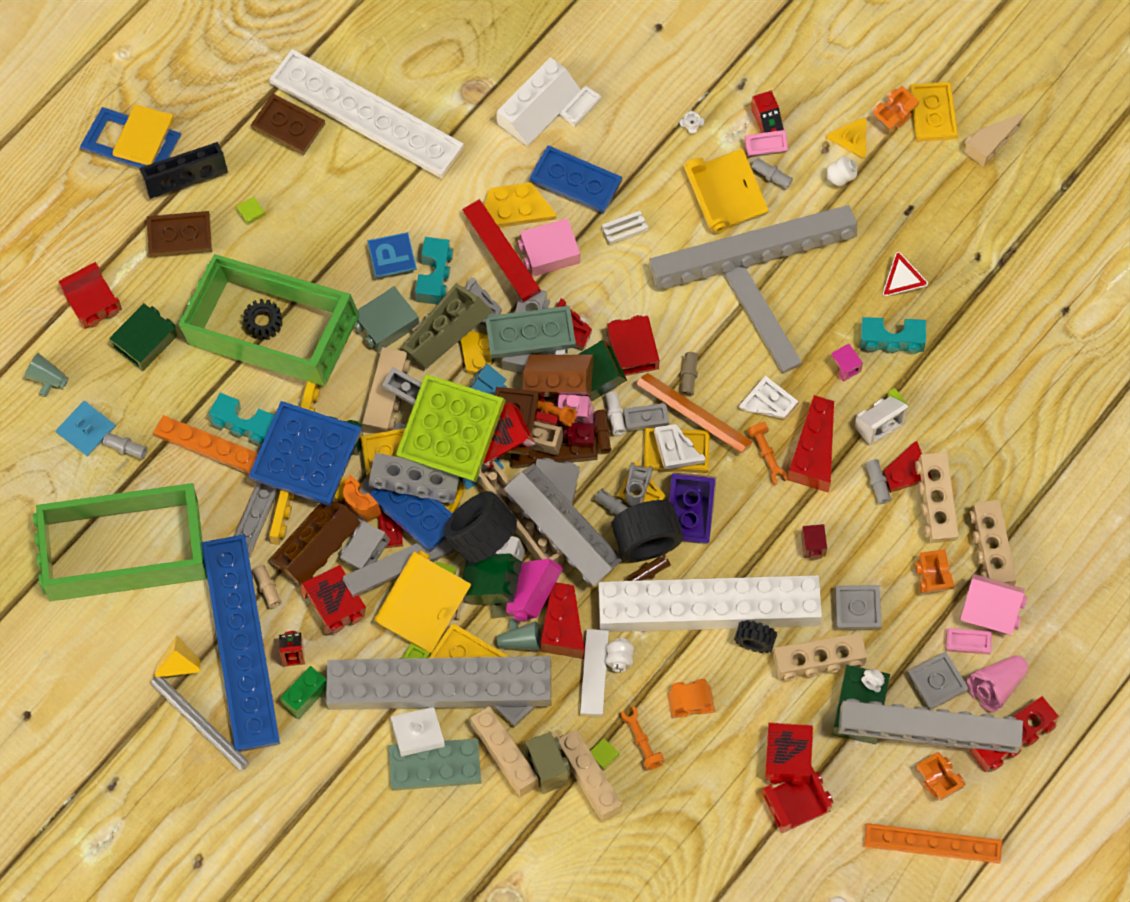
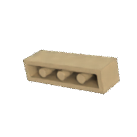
[362,347,411,434]
[470,706,539,798]
[559,729,622,823]

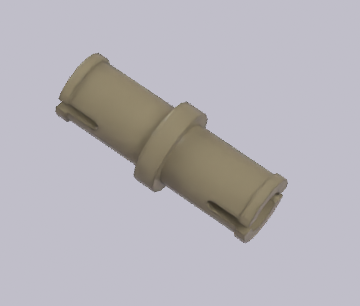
[680,352,699,396]

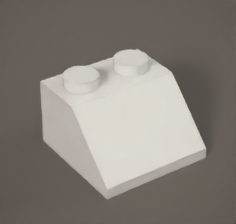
[854,396,908,446]

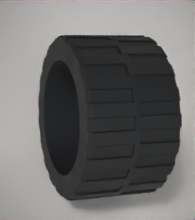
[444,491,517,563]
[611,500,684,562]

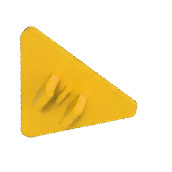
[826,118,867,159]

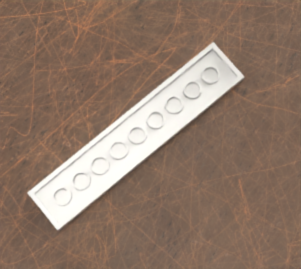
[269,49,464,179]

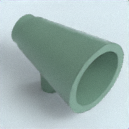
[24,352,69,397]
[497,618,541,651]

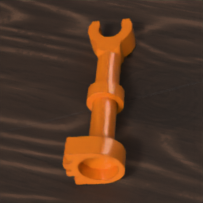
[537,400,578,427]
[747,421,788,486]
[621,706,665,770]

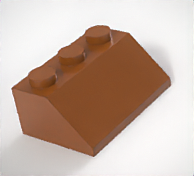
[522,354,593,398]

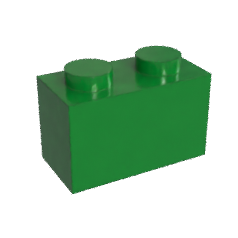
[280,665,327,720]

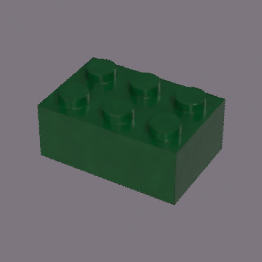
[832,665,890,745]

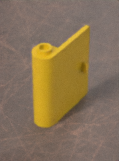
[684,148,769,233]
[374,549,471,653]

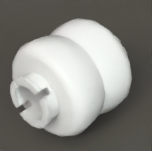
[827,156,858,187]
[606,638,634,672]

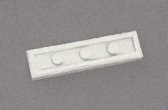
[580,629,609,717]

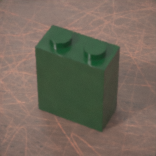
[109,303,177,371]
[577,340,627,402]
[462,553,522,605]

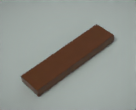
[510,438,598,469]

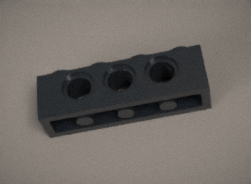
[139,142,228,199]

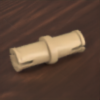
[252,564,282,609]

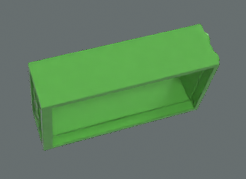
[179,254,360,386]
[33,483,207,602]

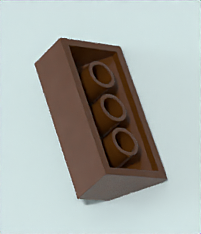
[268,501,361,586]

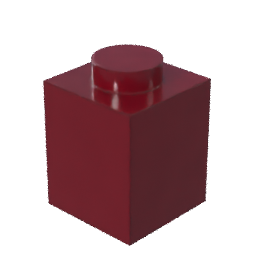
[801,524,827,560]

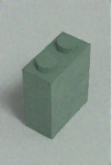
[354,286,419,353]

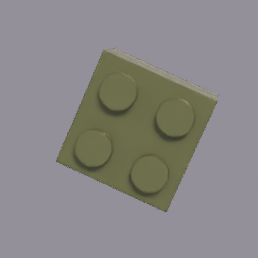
[526,731,570,794]

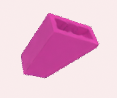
[506,558,562,622]

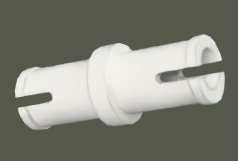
[604,392,626,436]

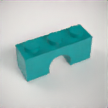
[415,237,454,305]
[860,317,926,353]
[208,392,275,445]

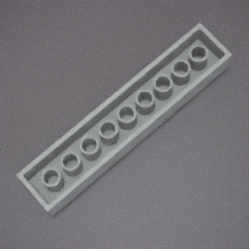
[326,656,552,710]

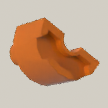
[873,85,919,131]
[343,474,381,521]
[915,549,954,593]
[667,679,715,719]
[916,752,965,801]

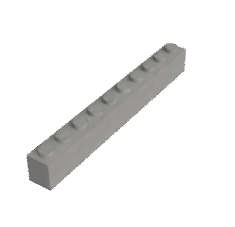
[649,205,857,290]

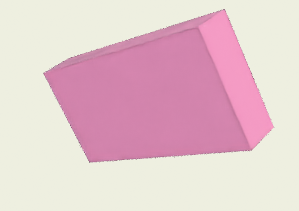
[744,130,788,156]
[946,628,992,655]

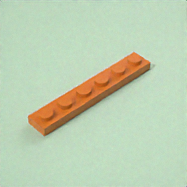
[153,415,258,474]

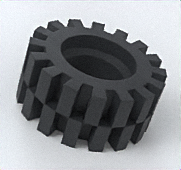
[243,299,283,341]
[734,620,777,653]

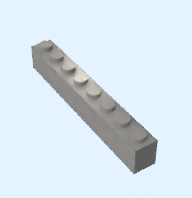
[839,699,1023,753]

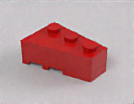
[541,582,585,659]

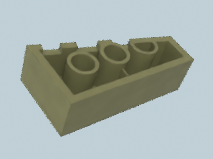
[402,283,493,369]

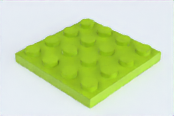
[396,374,506,482]

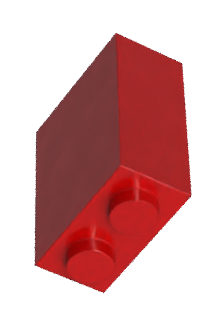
[607,315,660,376]

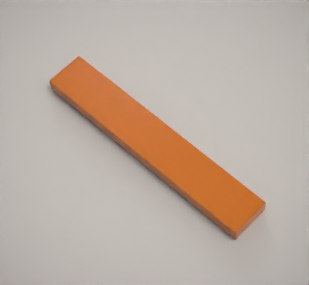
[636,373,753,453]
[864,823,1002,864]

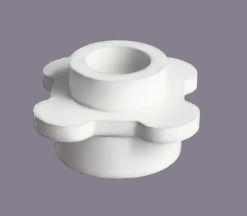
[680,111,704,134]
[861,669,884,692]

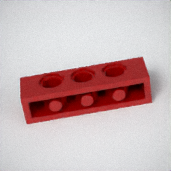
[969,696,1059,773]

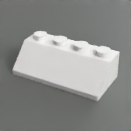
[496,57,581,147]

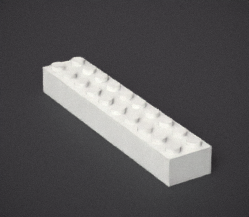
[598,576,822,632]

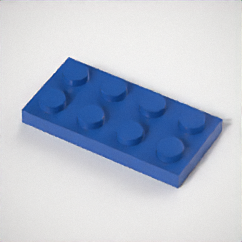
[529,145,622,214]
[369,475,453,552]

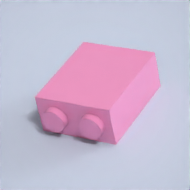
[517,218,580,277]
[960,574,1028,635]

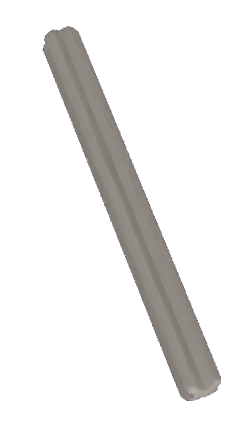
[151,676,249,771]

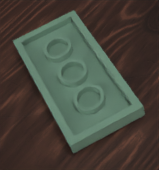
[485,306,576,358]
[389,738,481,791]

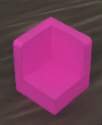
[832,343,863,382]

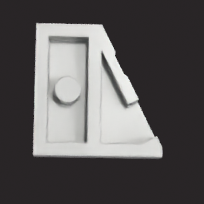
[739,376,799,420]
[654,424,706,470]

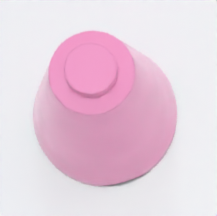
[967,655,1028,712]

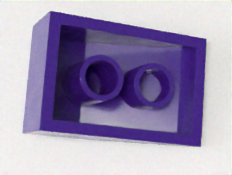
[670,472,717,543]

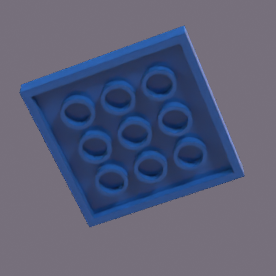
[249,401,362,506]

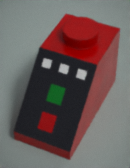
[751,90,784,133]
[279,631,305,667]

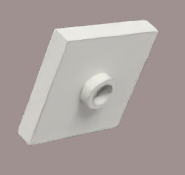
[391,708,445,757]

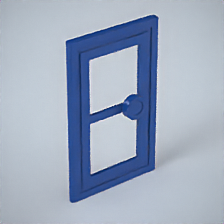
[80,107,182,168]

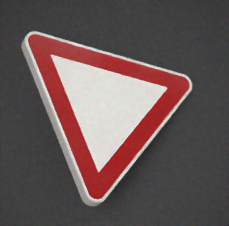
[883,252,928,297]

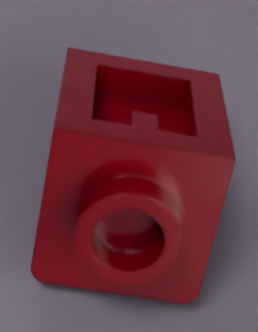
[564,423,595,447]

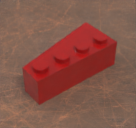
[787,395,834,493]

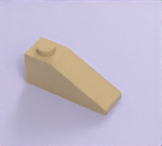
[964,114,1024,167]

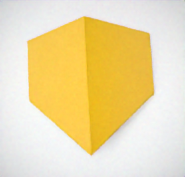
[155,635,201,677]

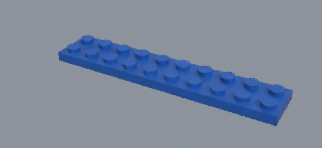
[202,534,280,752]

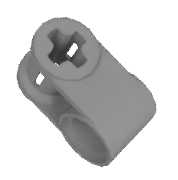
[626,462,653,506]

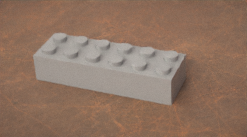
[504,464,623,586]

